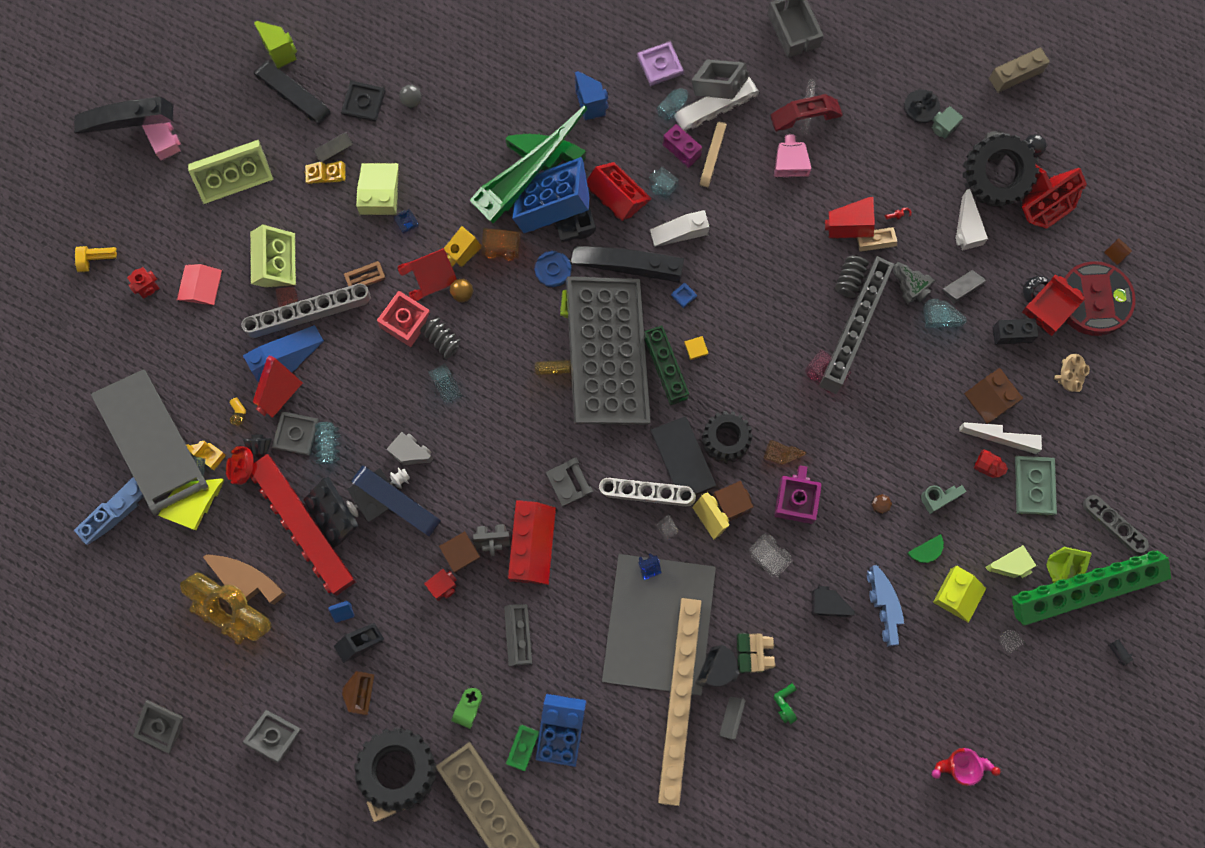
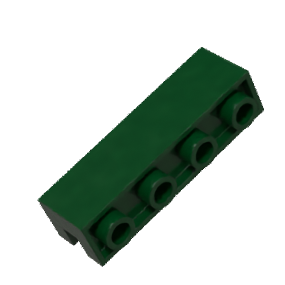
[644,325,689,406]

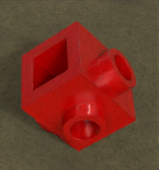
[127,267,159,299]

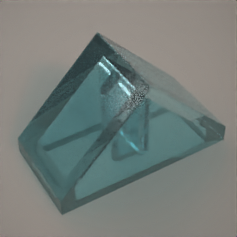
[428,363,462,404]

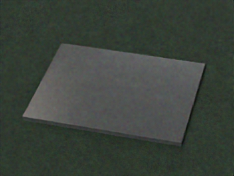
[602,554,716,695]

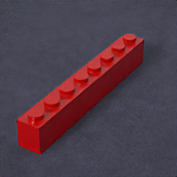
[250,454,356,596]

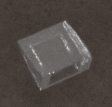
[656,515,679,541]

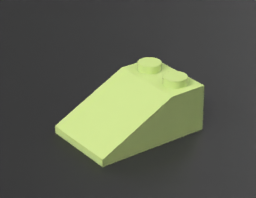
[356,164,399,215]

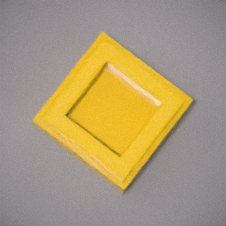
[684,336,708,360]

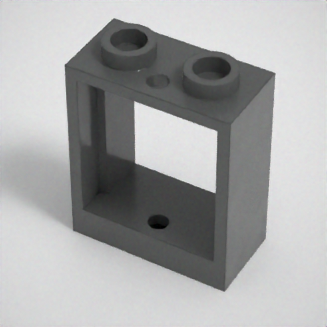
[691,59,749,99]

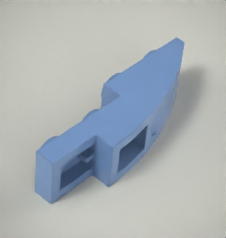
[74,477,144,545]
[867,565,904,647]

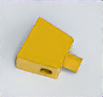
[444,226,482,267]

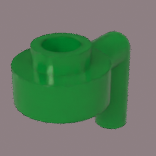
[773,683,797,725]

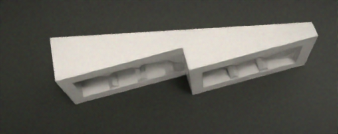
[960,423,1042,454]

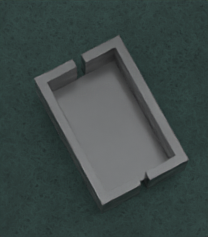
[768,0,824,58]

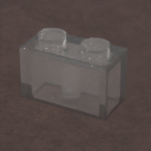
[746,533,793,580]

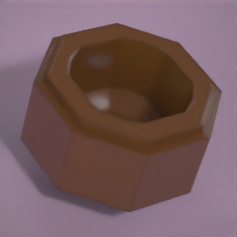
[871,494,892,514]

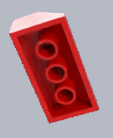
[508,500,556,585]

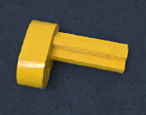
[75,246,117,272]

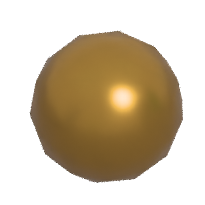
[450,279,473,302]

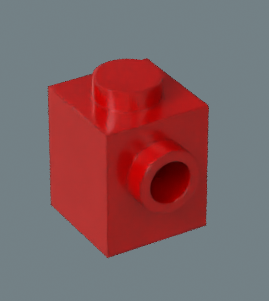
[424,569,457,601]

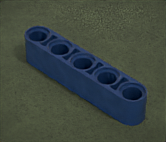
[351,465,441,537]

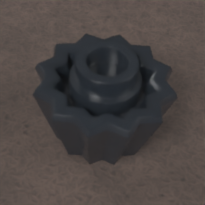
[243,434,272,455]

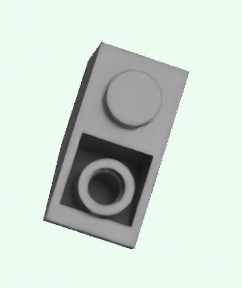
[386,432,433,465]

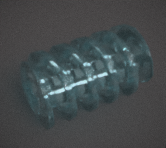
[315,422,340,464]

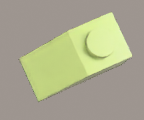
[985,546,1036,578]

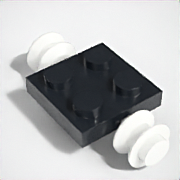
[346,467,410,522]

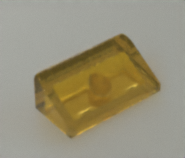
[535,360,571,375]

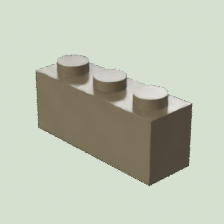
[989,48,1050,93]

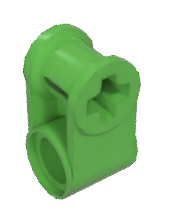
[452,688,482,729]

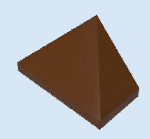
[342,671,375,715]

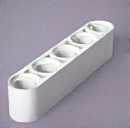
[674,77,759,132]
[599,478,696,506]

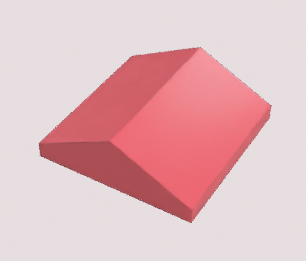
[177,264,222,305]

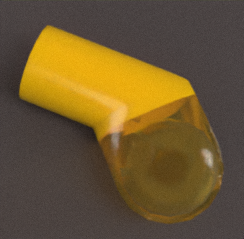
[229,397,246,426]

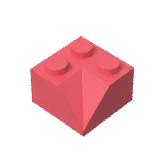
[377,291,430,347]

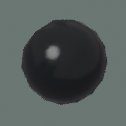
[1025,134,1047,157]

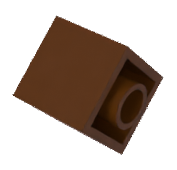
[713,481,753,522]
[439,531,480,573]

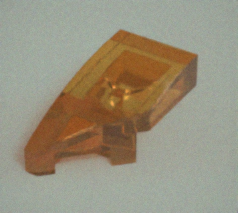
[763,440,806,465]

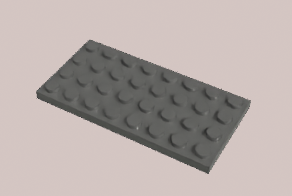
[566,276,650,425]

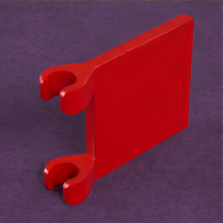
[397,248,457,301]

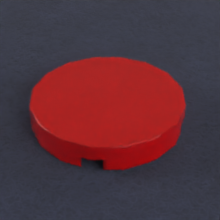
[226,446,254,485]

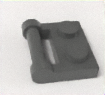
[546,457,594,507]

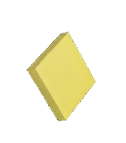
[693,492,729,540]

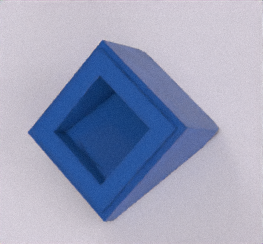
[329,601,354,623]

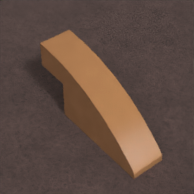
[203,555,286,605]

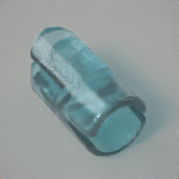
[656,88,689,120]

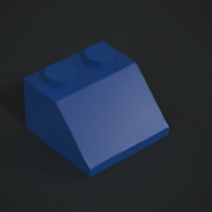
[575,71,608,120]

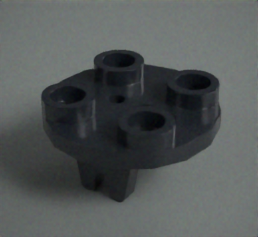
[904,89,940,124]

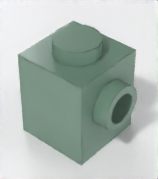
[932,106,963,139]

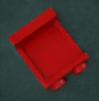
[1022,275,1085,336]

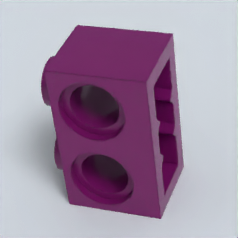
[663,124,702,168]

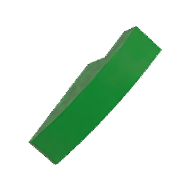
[505,134,586,171]

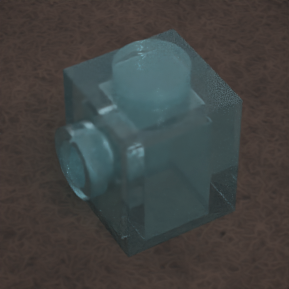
[649,167,679,199]

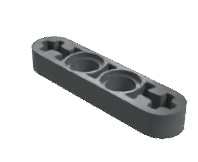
[1083,495,1149,554]

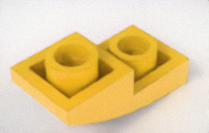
[305,161,345,184]

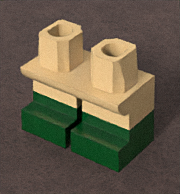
[736,633,775,673]

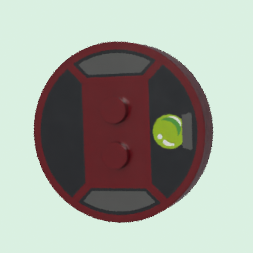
[1064,261,1136,336]

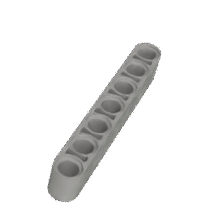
[241,283,371,338]

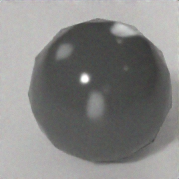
[399,85,422,108]

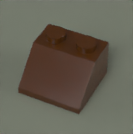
[964,368,1023,424]

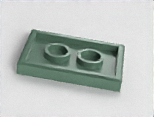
[1015,456,1057,515]

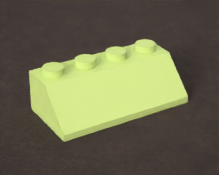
[188,140,273,204]

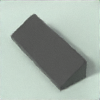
[504,604,532,666]

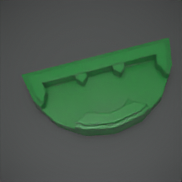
[907,534,944,563]

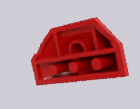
[1022,168,1087,229]

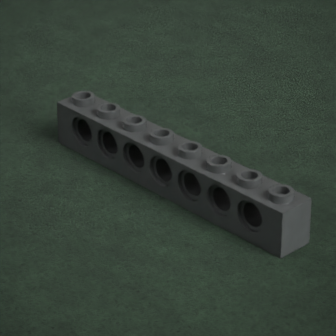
[819,256,894,394]

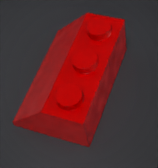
[587,162,652,220]

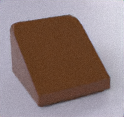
[1104,238,1132,265]

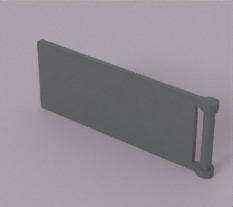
[91,369,209,515]

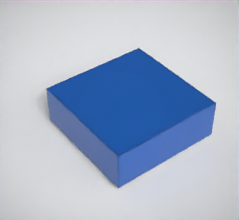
[671,282,697,308]

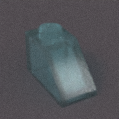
[923,299,967,328]

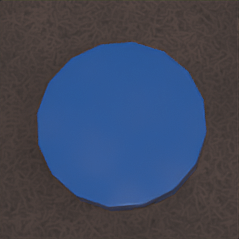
[535,251,572,287]

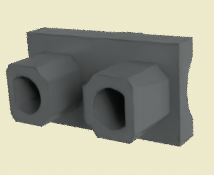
[473,524,510,557]

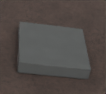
[272,412,320,456]

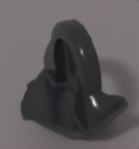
[1023,276,1049,303]

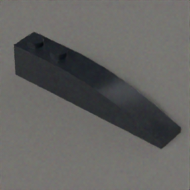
[74,97,173,133]
[571,246,684,283]

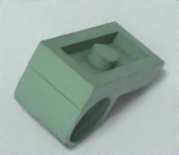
[921,485,966,514]

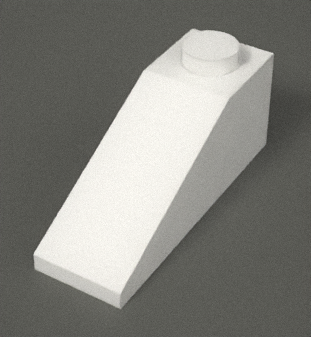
[956,189,988,250]
[650,210,709,247]

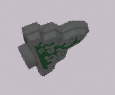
[893,262,935,304]

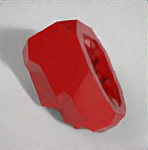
[974,449,1008,478]

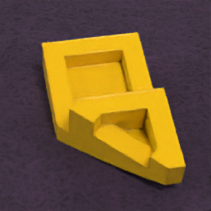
[186,441,226,470]

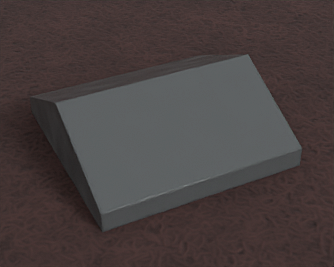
[133,700,183,753]
[242,710,301,763]

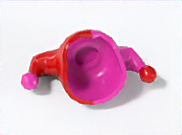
[932,748,1000,786]

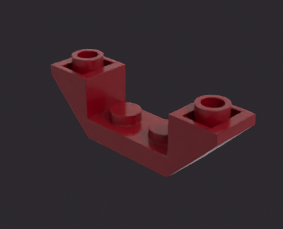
[770,94,843,131]

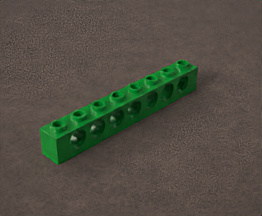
[1011,551,1171,625]

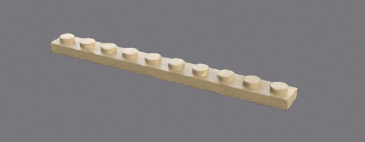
[658,598,701,806]

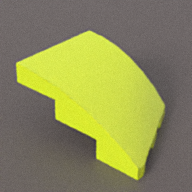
[158,479,225,530]

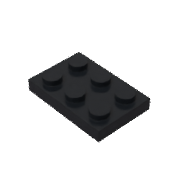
[303,477,359,548]

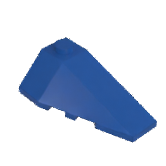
[243,325,323,383]

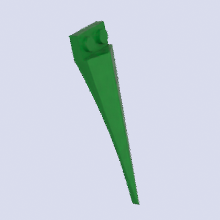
[470,106,587,224]

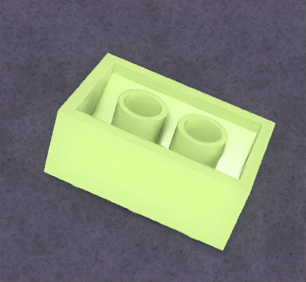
[251,225,296,287]

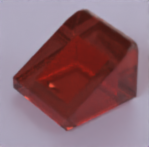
[276,287,298,307]

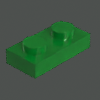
[506,724,539,771]

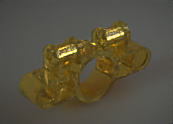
[180,572,271,645]

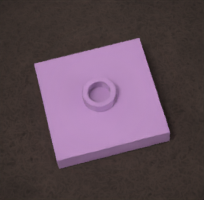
[637,42,684,86]

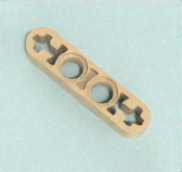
[700,122,727,187]

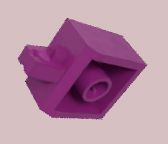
[774,465,821,524]

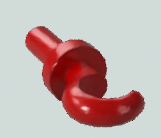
[885,208,912,219]

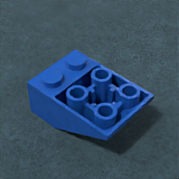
[536,694,586,767]

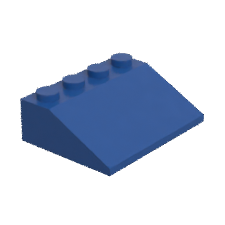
[513,157,590,233]

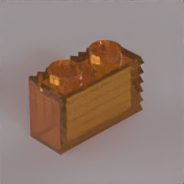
[481,228,521,260]

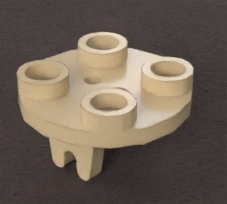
[1054,354,1090,392]

